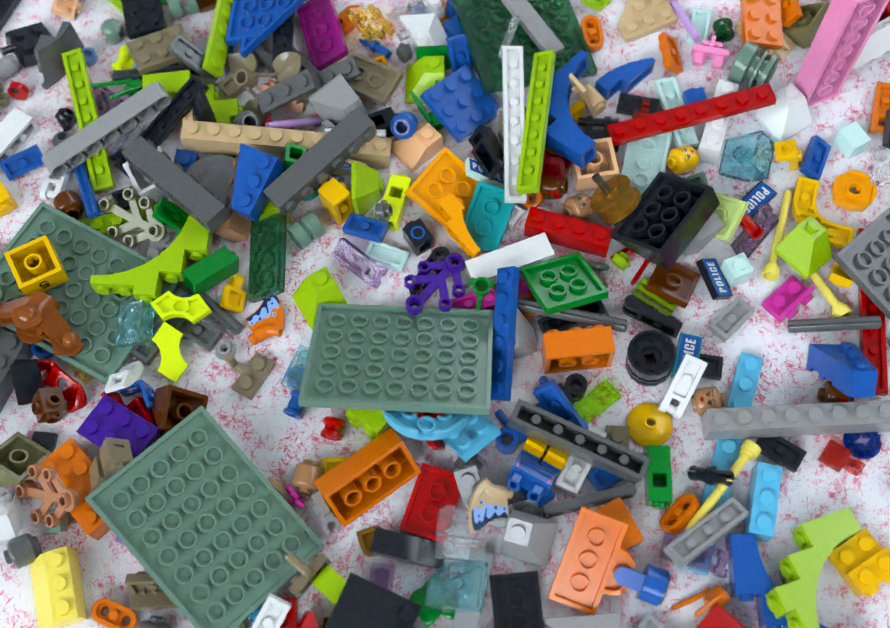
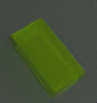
[573,379,621,424]

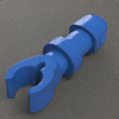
[359,34,392,60]

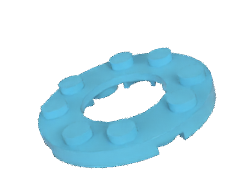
[382,410,473,440]

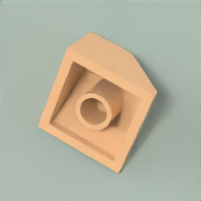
[391,121,443,172]

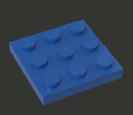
[420,65,503,144]

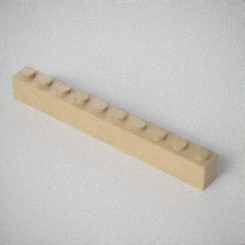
[180,120,391,169]

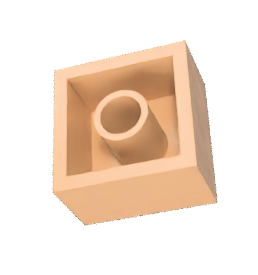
[571,137,620,192]

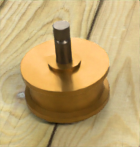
[590,173,641,224]

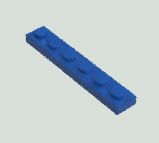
[491,266,520,401]

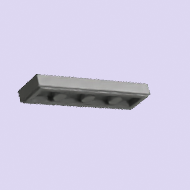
[542,483,637,519]

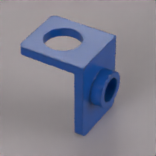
[118,379,155,411]

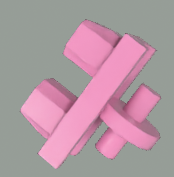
[691,35,730,70]

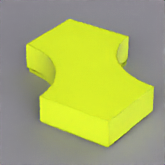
[150,291,212,325]
[152,322,189,383]

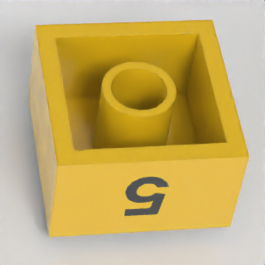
[4,235,69,296]

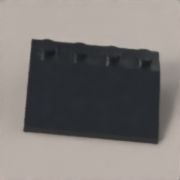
[610,171,720,270]
[325,572,422,628]

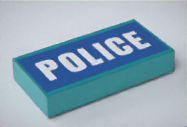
[672,333,703,377]

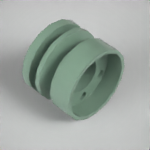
[727,41,780,89]

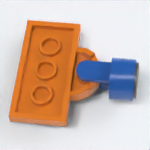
[548,505,671,615]

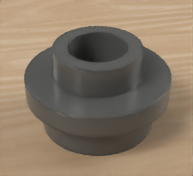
[396,43,412,63]
[375,200,393,221]

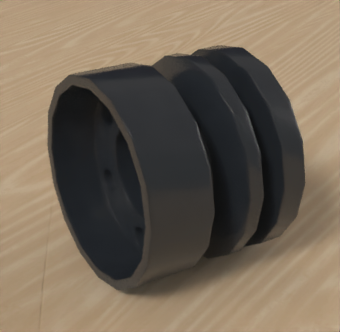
[626,330,676,387]

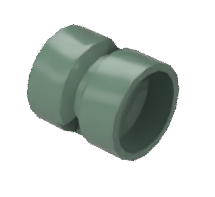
[167,0,200,19]
[286,211,326,250]

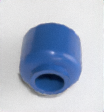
[390,111,419,140]

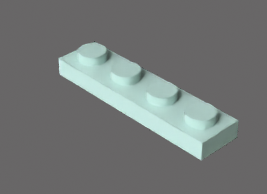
[654,76,699,148]

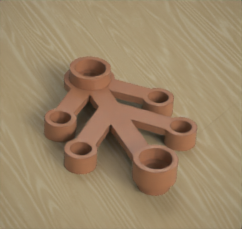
[15,463,80,528]

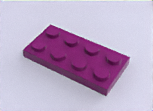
[296,0,349,71]

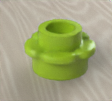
[610,251,631,271]

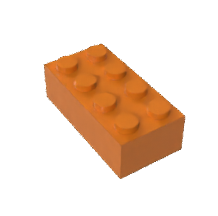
[313,428,421,527]
[40,437,111,540]

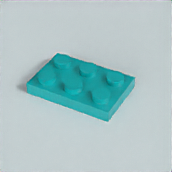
[464,181,516,252]

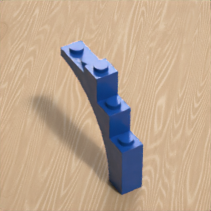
[545,50,597,169]
[725,534,828,628]

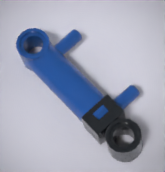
[494,373,588,455]

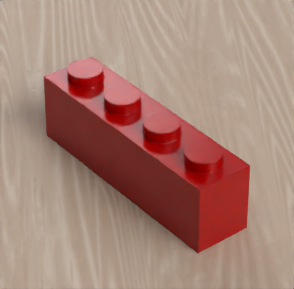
[524,206,614,258]

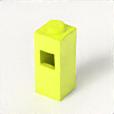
[377,174,412,231]

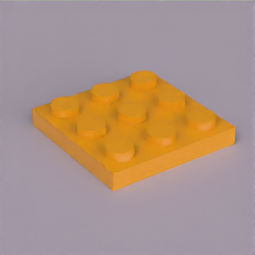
[405,147,478,227]

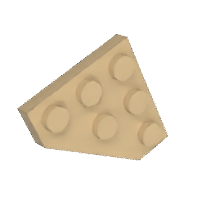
[617,0,679,44]

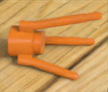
[671,585,730,617]

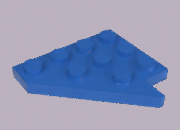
[225,0,305,58]

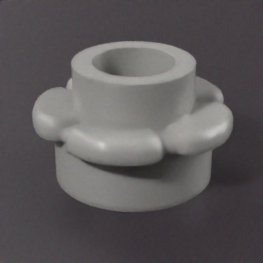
[215,340,236,361]

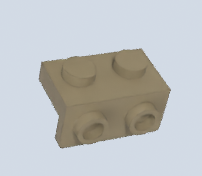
[125,571,177,610]

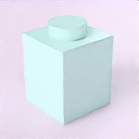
[833,121,872,159]
[720,252,755,289]

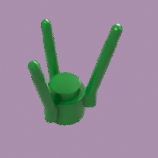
[90,78,142,100]
[410,80,444,131]
[464,277,496,310]

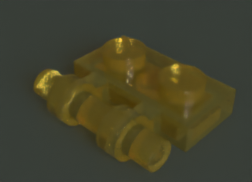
[347,4,395,42]

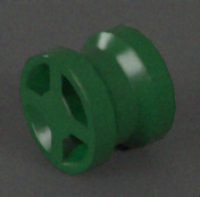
[713,18,735,43]

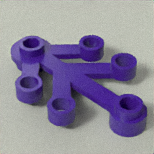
[404,253,465,315]

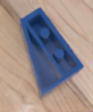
[231,143,285,223]
[806,342,878,398]

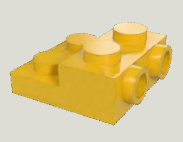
[827,528,890,597]

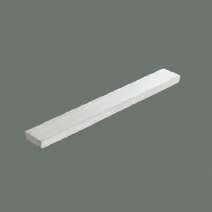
[502,46,527,203]

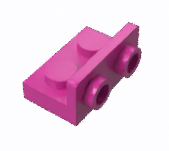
[761,275,815,323]

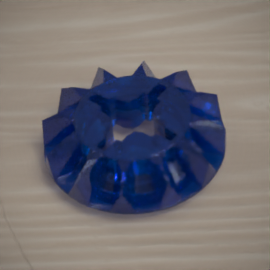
[843,432,882,460]

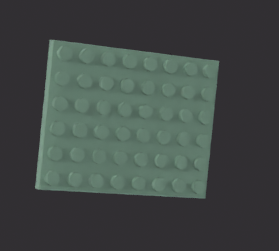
[0,201,181,384]
[298,303,493,415]
[85,405,325,628]

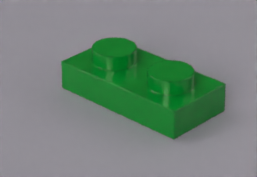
[152,197,189,234]

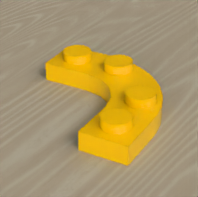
[792,176,855,249]

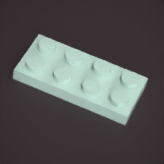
[621,131,672,195]

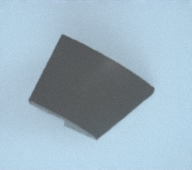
[34,21,84,89]

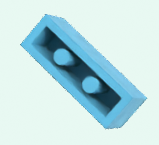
[743,462,783,542]

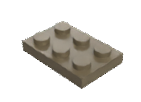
[125,24,189,76]
[346,51,404,107]

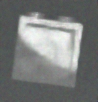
[435,505,487,563]

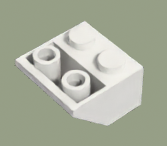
[0,490,22,541]

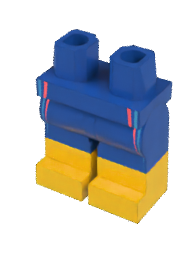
[507,436,570,503]

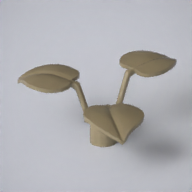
[227,52,302,125]

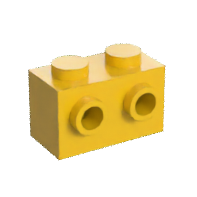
[318,177,355,226]

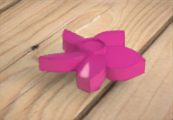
[285,484,305,507]

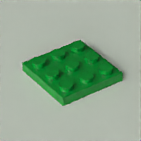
[520,252,609,315]

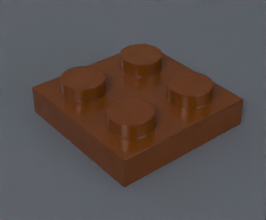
[645,262,701,309]

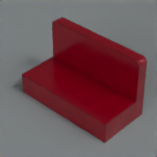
[542,153,573,180]

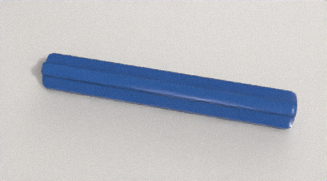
[74,162,100,219]

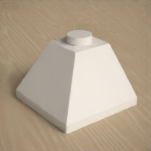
[400,13,447,47]
[754,83,813,142]

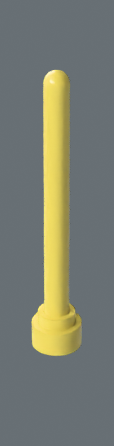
[761,190,792,281]
[782,233,852,318]
[686,439,762,531]

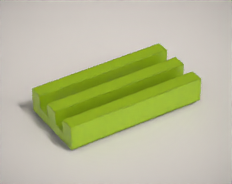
[631,277,678,316]

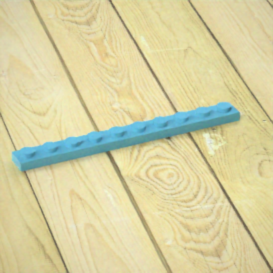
[683,352,764,576]

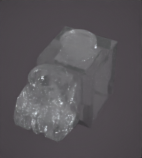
[387,0,428,42]

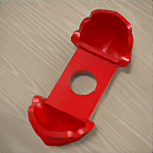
[38,359,87,412]

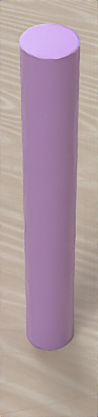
[670,0,701,42]
[265,116,322,129]

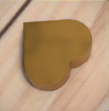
[356,526,383,557]

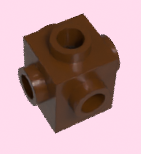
[32,387,68,424]

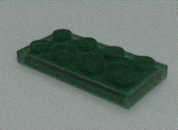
[248,212,287,303]

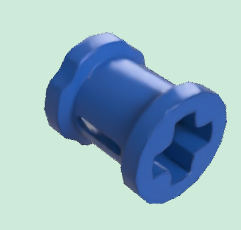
[283,390,304,419]

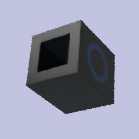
[402,218,435,256]

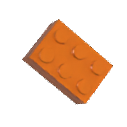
[541,324,616,374]

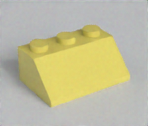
[30,546,88,628]

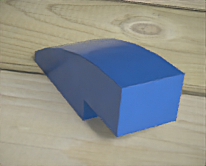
[595,58,655,101]

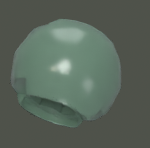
[101,19,124,44]

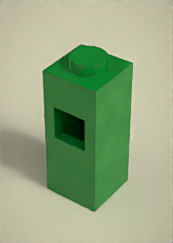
[182,246,239,295]
[643,445,673,510]

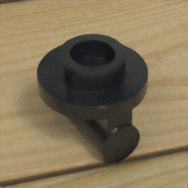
[55,108,77,132]

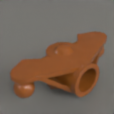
[0,290,83,356]

